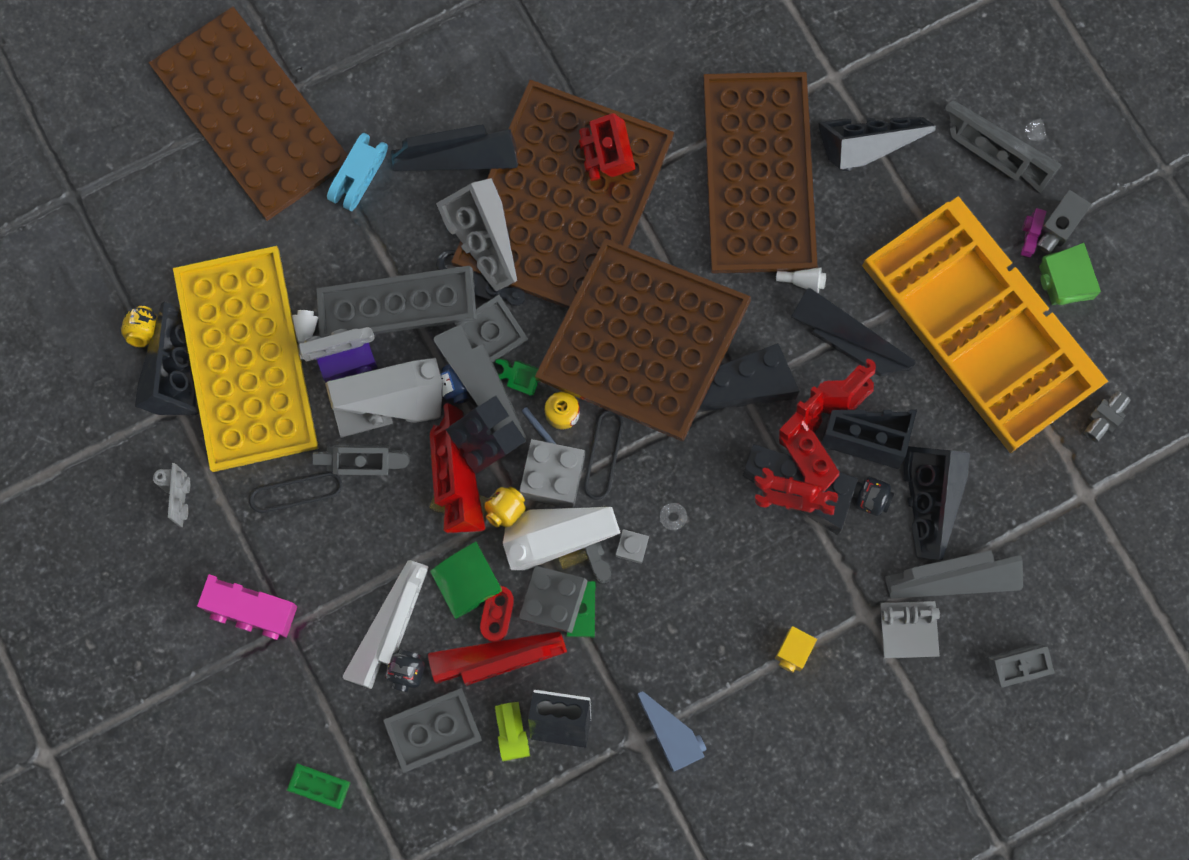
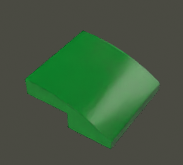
[430,542,503,619]

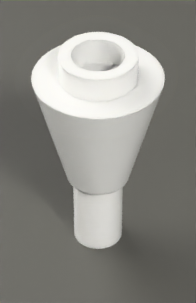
[776,267,826,293]
[292,310,318,360]

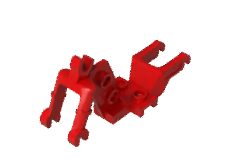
[755,359,876,515]

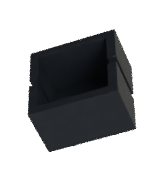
[445,395,526,475]

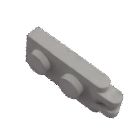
[299,327,375,362]

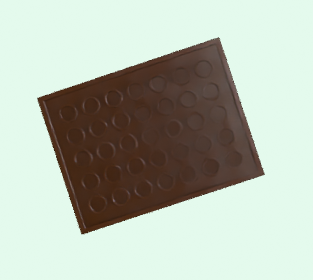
[452,80,674,309]

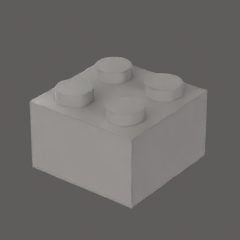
[520,439,585,508]

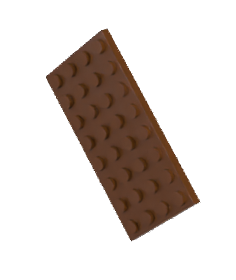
[149,6,348,221]
[703,72,818,273]

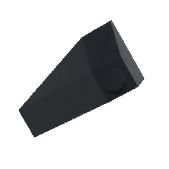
[819,117,936,171]

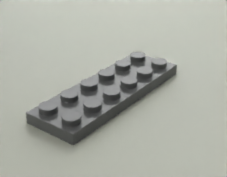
[317,266,477,338]

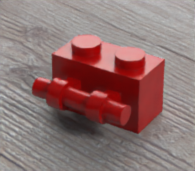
[579,113,636,181]

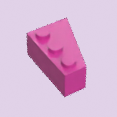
[197,574,298,640]

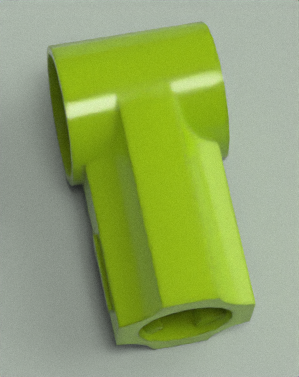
[495,702,530,761]

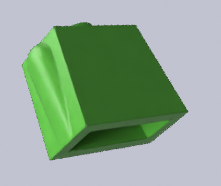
[1039,243,1101,305]

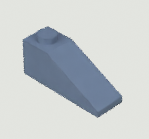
[637,691,707,772]

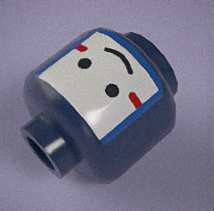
[440,364,470,404]

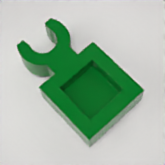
[496,359,539,395]

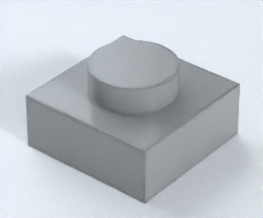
[616,529,649,564]

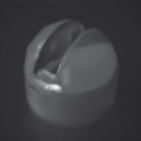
[1025,118,1046,141]

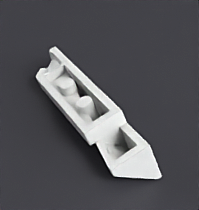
[343,560,429,689]

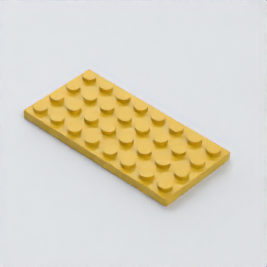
[173,246,319,472]

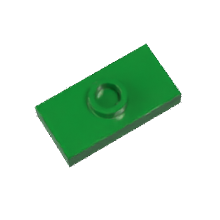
[567,581,595,638]
[287,763,351,809]

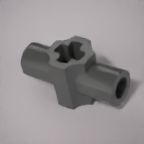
[1084,390,1131,443]

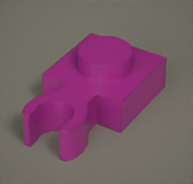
[1021,208,1046,258]

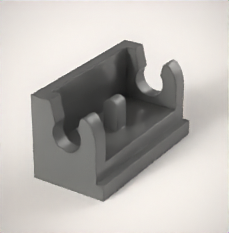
[986,643,1055,688]

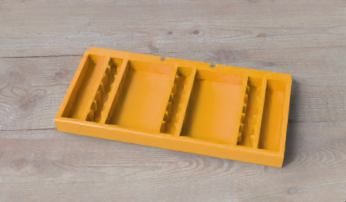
[862,196,1108,453]

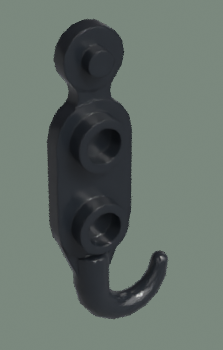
[436,250,525,306]

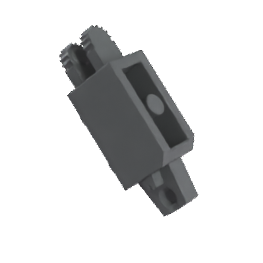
[313,443,411,475]

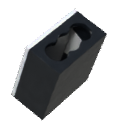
[528,690,591,748]

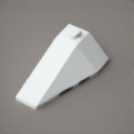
[503,507,620,570]

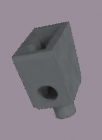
[1037,190,1092,254]

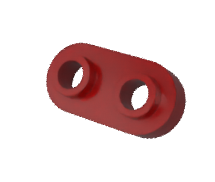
[480,586,514,642]

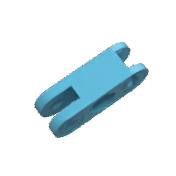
[327,133,388,211]

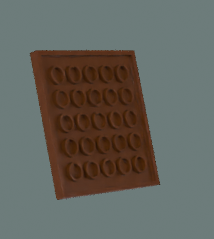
[535,239,751,442]

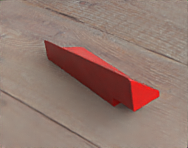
[430,403,485,533]
[428,632,567,686]

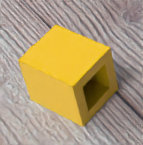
[775,626,817,673]

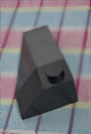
[135,301,199,415]
[904,446,970,560]

